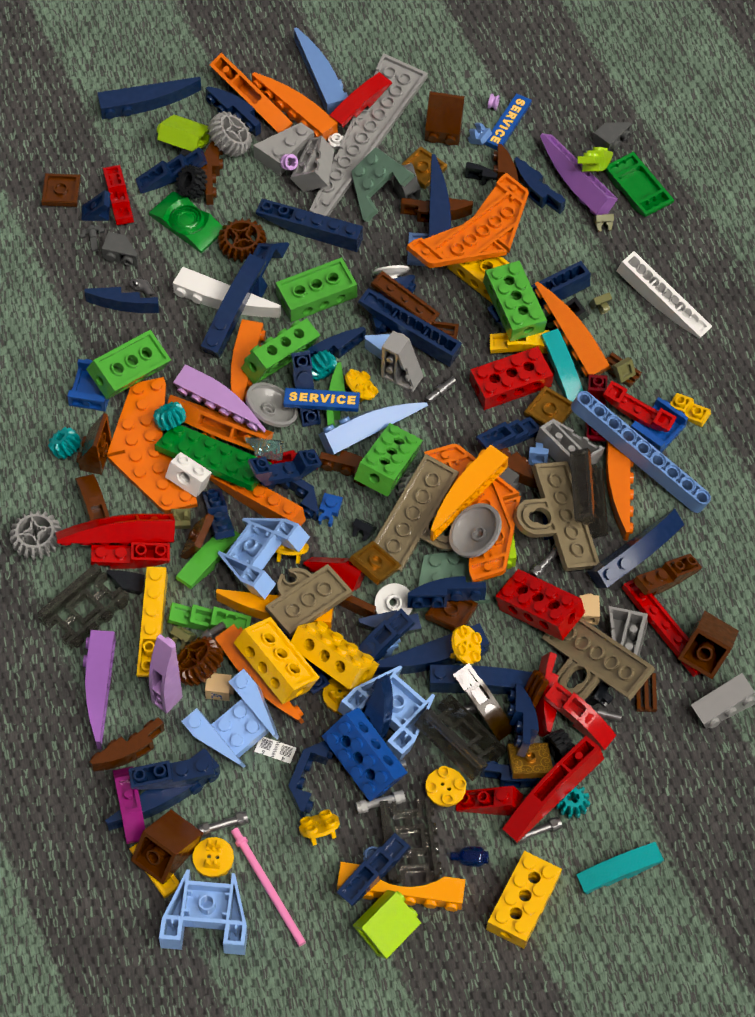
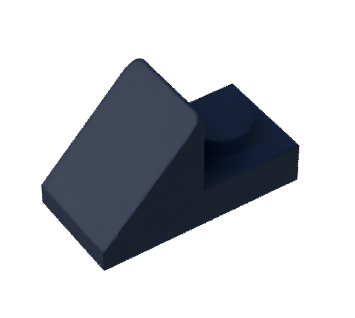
[81,190,111,221]

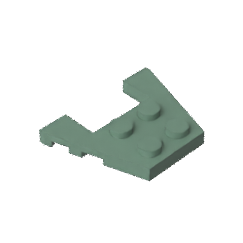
[351,147,416,222]
[414,551,490,612]

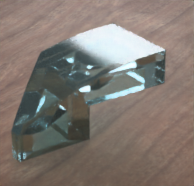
[245,437,284,461]

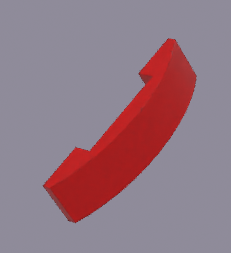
[603,380,677,433]

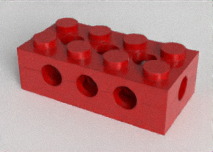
[469,346,553,410]
[495,569,585,641]

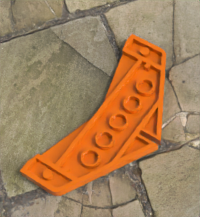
[406,173,529,268]
[107,377,198,513]
[424,444,521,582]

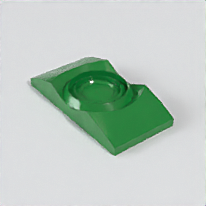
[605,152,674,217]
[149,192,223,253]

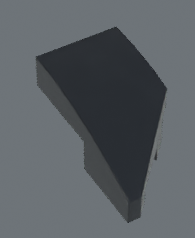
[465,162,497,185]
[105,570,145,595]

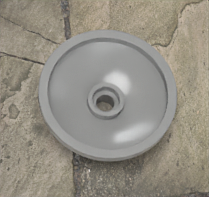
[245,382,298,427]
[449,503,502,558]

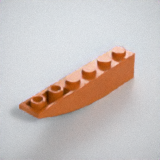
[209,53,293,133]
[252,72,338,141]
[535,282,611,377]
[231,319,266,403]
[167,395,274,454]
[606,440,634,541]
[209,474,306,526]
[215,624,304,724]

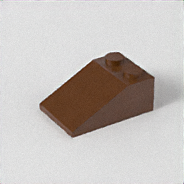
[425,91,465,146]
[76,413,112,475]

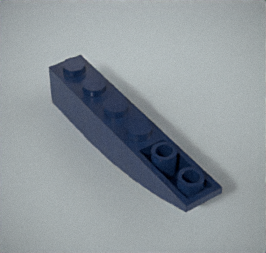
[256,199,363,252]

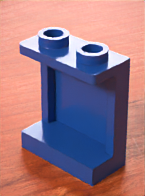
[67,359,109,412]
[631,397,688,453]

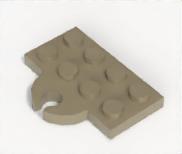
[265,564,352,637]

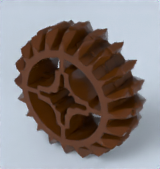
[218,217,266,263]
[177,636,224,686]

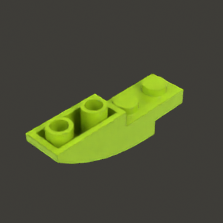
[578,147,613,171]

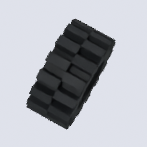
[175,165,207,199]
[545,728,575,763]

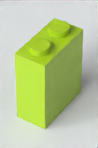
[157,114,210,151]
[353,890,421,959]

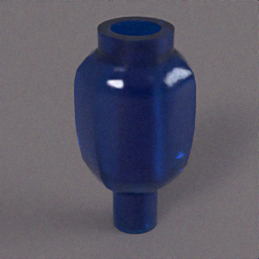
[450,846,489,867]

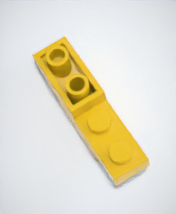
[490,330,565,354]

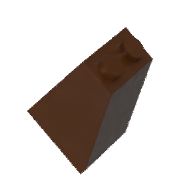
[678,611,739,679]
[131,810,203,884]

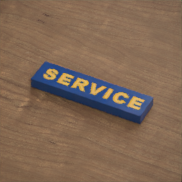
[485,93,532,150]
[283,388,360,412]

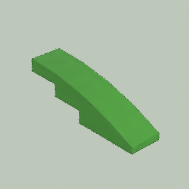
[327,362,345,426]
[175,530,240,589]
[167,602,251,633]

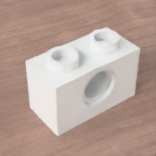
[165,452,212,497]

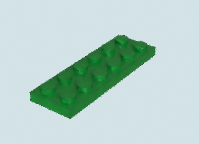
[155,425,272,491]

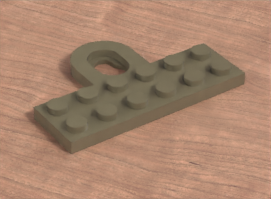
[374,454,459,572]
[513,461,600,571]
[542,618,655,701]

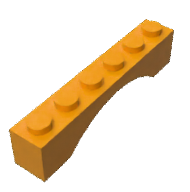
[337,862,466,912]

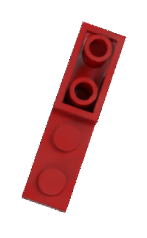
[91,542,170,569]
[543,681,616,751]

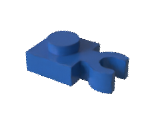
[318,493,343,527]

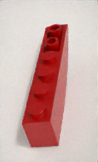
[55,513,175,546]
[502,736,604,843]

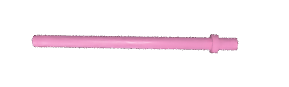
[231,828,306,947]

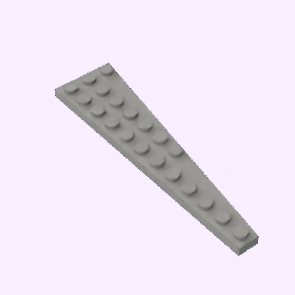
[309,53,428,217]

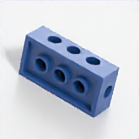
[322,708,408,802]

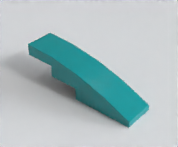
[541,329,583,402]
[576,842,664,894]

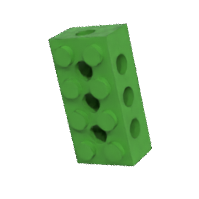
[276,257,357,322]
[483,261,547,342]
[241,318,320,384]
[86,330,171,400]
[354,423,423,497]

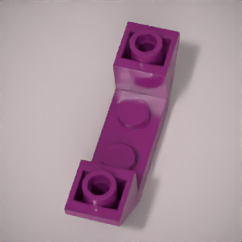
[113,766,145,844]

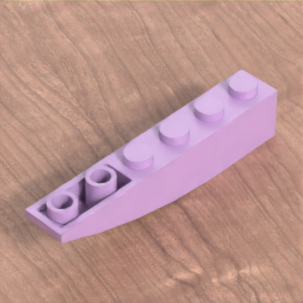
[173,364,266,433]
[149,634,183,714]

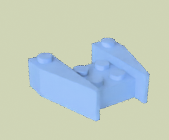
[218,518,310,599]
[338,665,435,761]
[181,669,279,768]
[159,870,247,955]

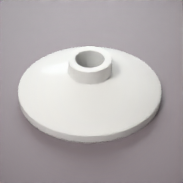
[374,265,410,278]
[374,583,413,615]

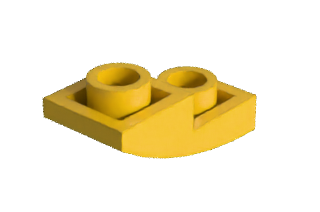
[670,393,711,427]

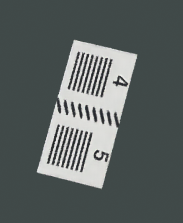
[254,737,296,764]

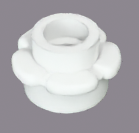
[328,133,344,149]

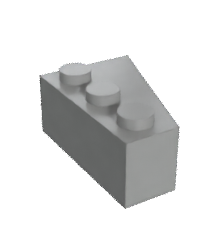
[253,122,314,176]
[290,136,335,192]
[381,331,423,392]
[535,419,605,478]
[609,606,648,656]
[691,673,755,729]

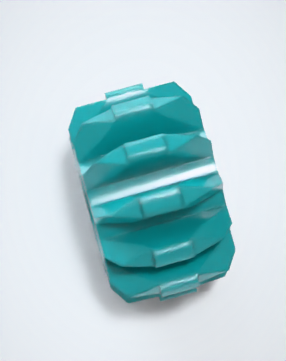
[311,350,337,381]
[153,402,187,431]
[48,427,82,459]
[556,786,590,819]

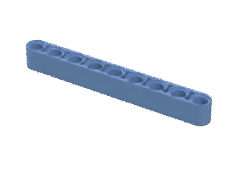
[571,391,711,513]

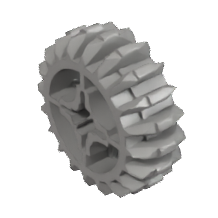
[207,111,253,157]
[9,510,62,561]

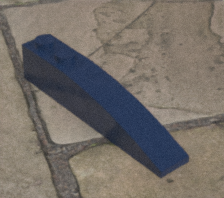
[98,77,202,119]
[428,154,454,237]
[201,254,267,358]
[487,261,591,323]
[358,288,462,367]
[587,509,685,588]
[374,623,489,675]
[429,665,533,694]
[105,748,220,831]

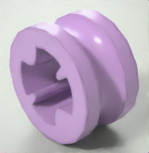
[487,93,500,111]
[280,154,298,170]

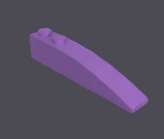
[540,133,618,215]
[83,630,116,749]

